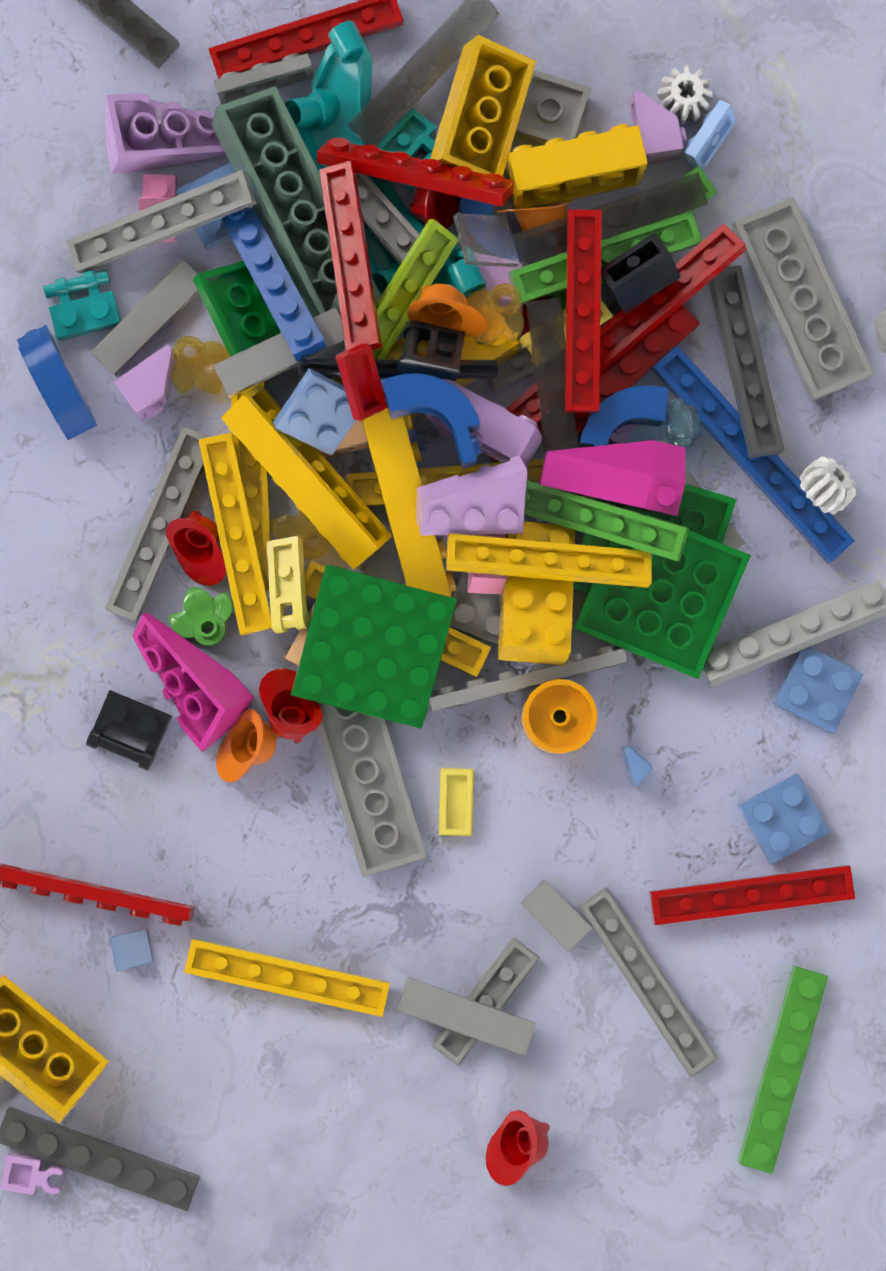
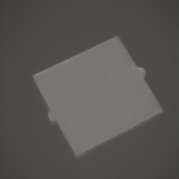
[453,213,519,267]

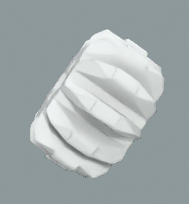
[657,65,713,125]
[799,456,857,514]

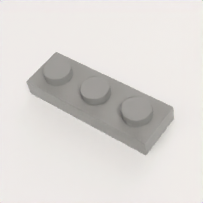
[214,53,314,105]

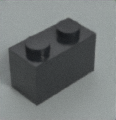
[601,233,681,314]

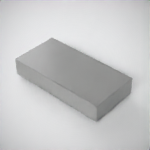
[521,880,592,952]

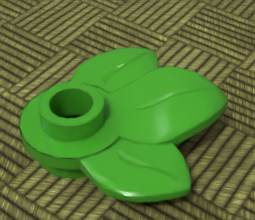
[169,587,234,647]

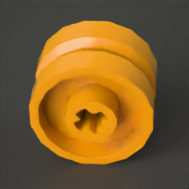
[521,679,598,754]

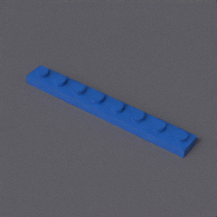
[652,345,855,564]

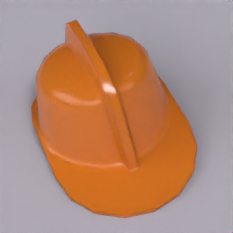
[497,200,574,242]
[407,284,488,337]
[216,709,279,783]

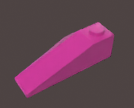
[539,440,685,516]
[132,613,254,752]

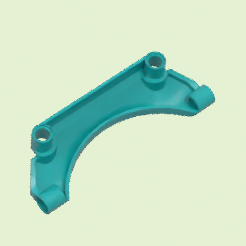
[284,21,487,299]

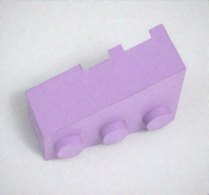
[425,379,543,468]
[416,455,527,535]

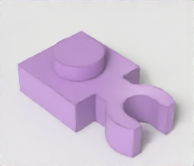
[0,1152,65,1195]

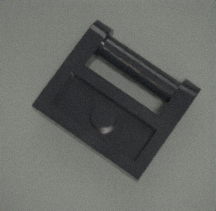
[397,320,465,382]
[86,690,173,771]

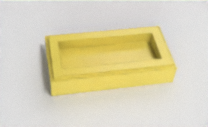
[439,768,474,836]

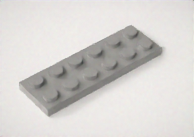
[732,197,874,402]
[317,702,427,877]

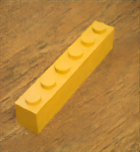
[221,384,392,570]
[362,408,456,597]

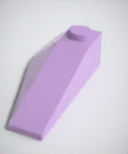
[105,93,227,174]

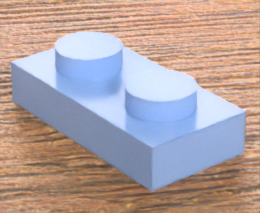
[684,100,736,171]

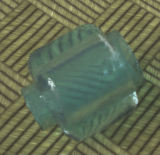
[657,399,702,449]

